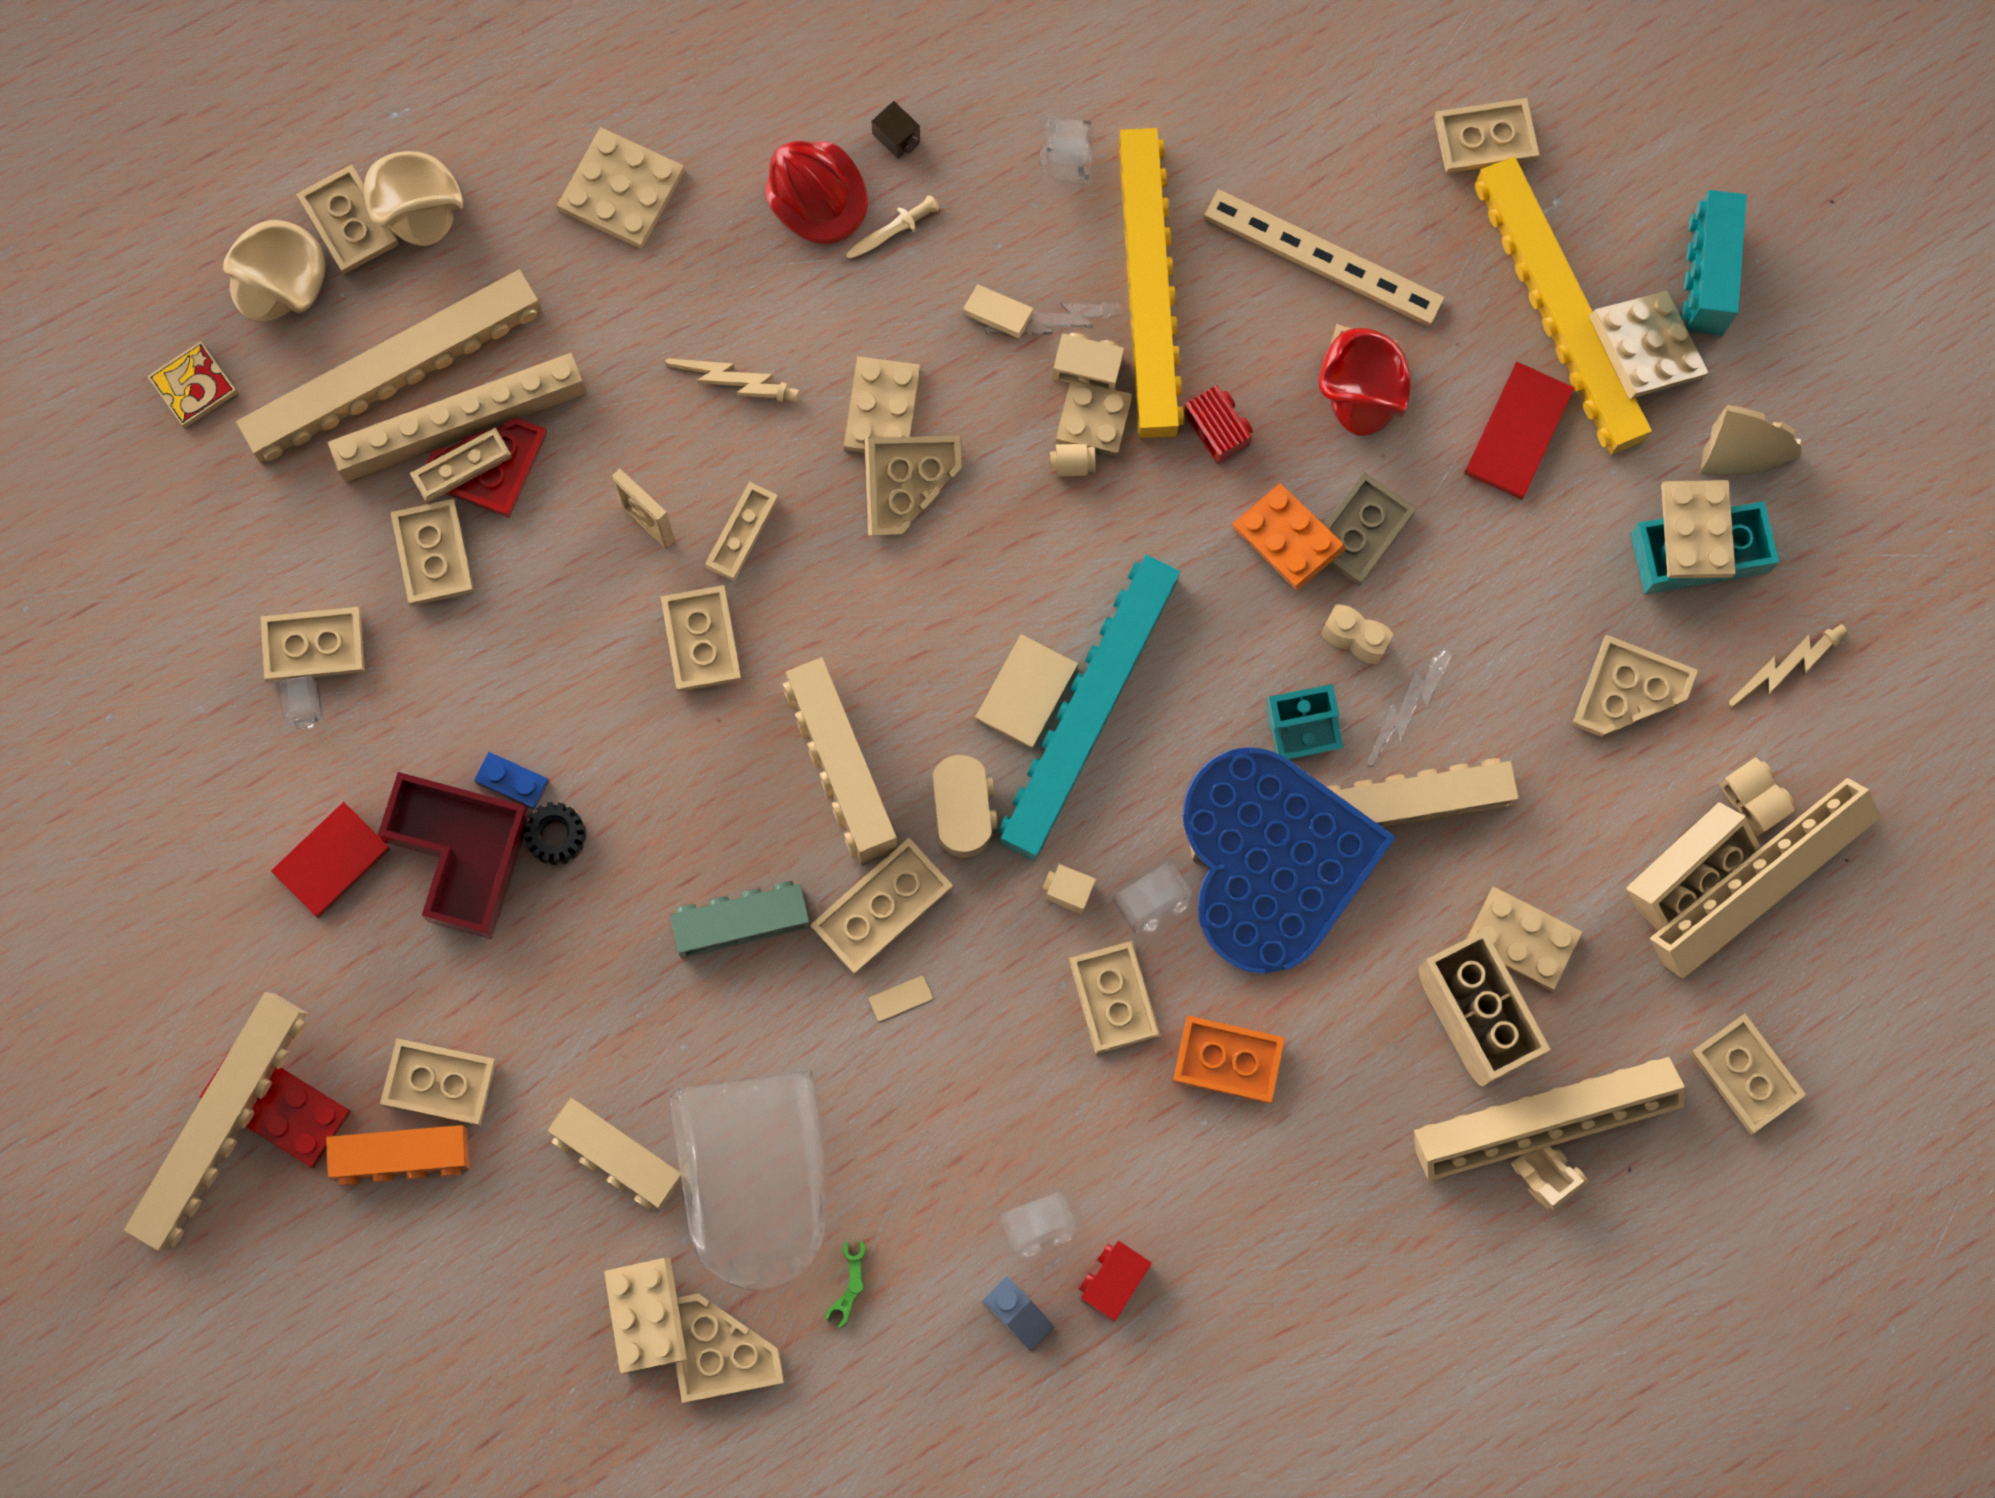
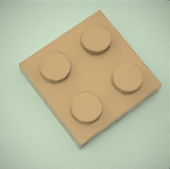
[1056,380,1133,457]

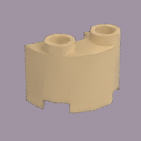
[1511,1146,1589,1211]

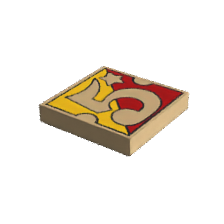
[147,341,238,429]

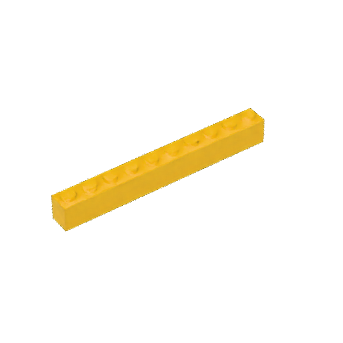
[1118,128,1184,438]
[1475,156,1652,455]

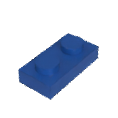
[474,752,549,810]

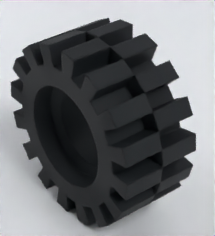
[523,802,586,865]

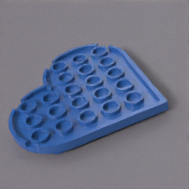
[1182,747,1396,973]

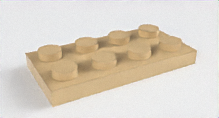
[810,838,953,976]

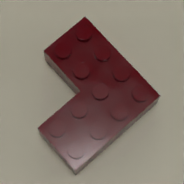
[378,772,530,940]

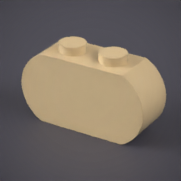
[933,755,998,858]

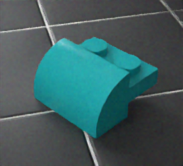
[1266,684,1343,759]

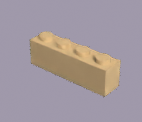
[547,1098,684,1211]

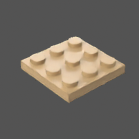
[557,127,685,249]
[1588,290,1708,399]

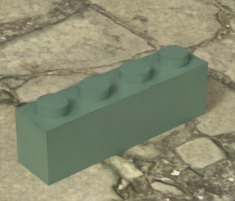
[670,881,811,958]

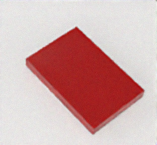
[271,801,390,918]

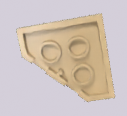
[865,436,962,535]
[1572,635,1698,737]
[675,1293,784,1403]

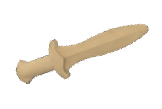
[846,196,939,259]

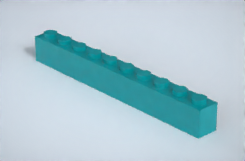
[997,554,1181,862]

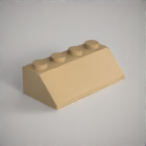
[1626,802,1761,931]

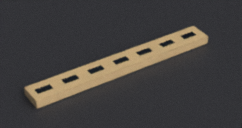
[1204,189,1445,327]

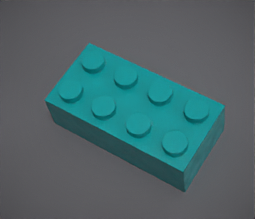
[1681,190,1747,336]
[1630,501,1779,595]

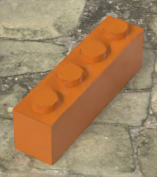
[326,1125,470,1186]

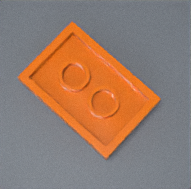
[1232,483,1345,591]
[1172,1015,1285,1104]

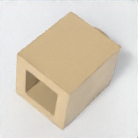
[1042,864,1096,915]

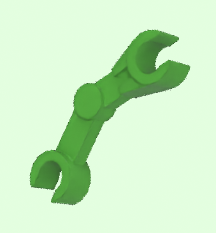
[826,1240,866,1328]

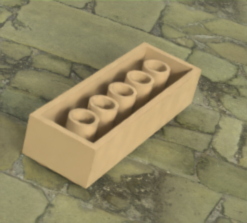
[783,657,897,865]

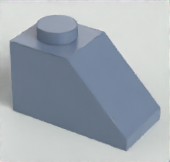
[982,1276,1054,1351]

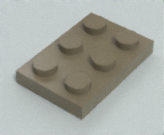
[1324,472,1417,586]

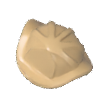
[364,151,463,246]
[223,220,326,321]

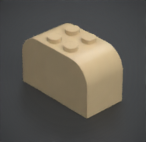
[1418,930,1551,1087]

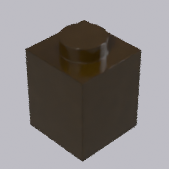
[871,101,920,158]

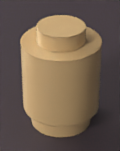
[1049,444,1096,477]

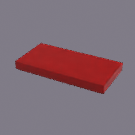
[1464,361,1575,500]

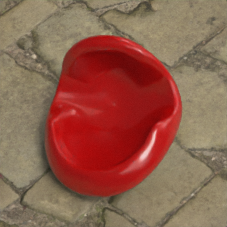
[765,141,868,244]
[1318,328,1411,436]

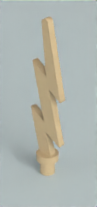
[666,358,800,402]
[1729,624,1848,708]

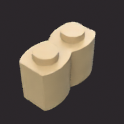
[1321,604,1394,664]
[1719,757,1795,837]

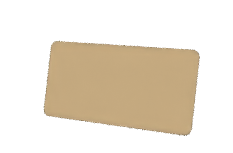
[869,975,933,1021]

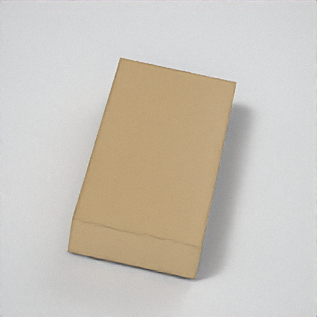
[963,284,1034,338]

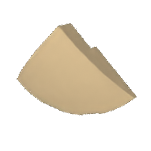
[1700,405,1802,474]

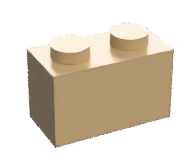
[1052,333,1124,390]

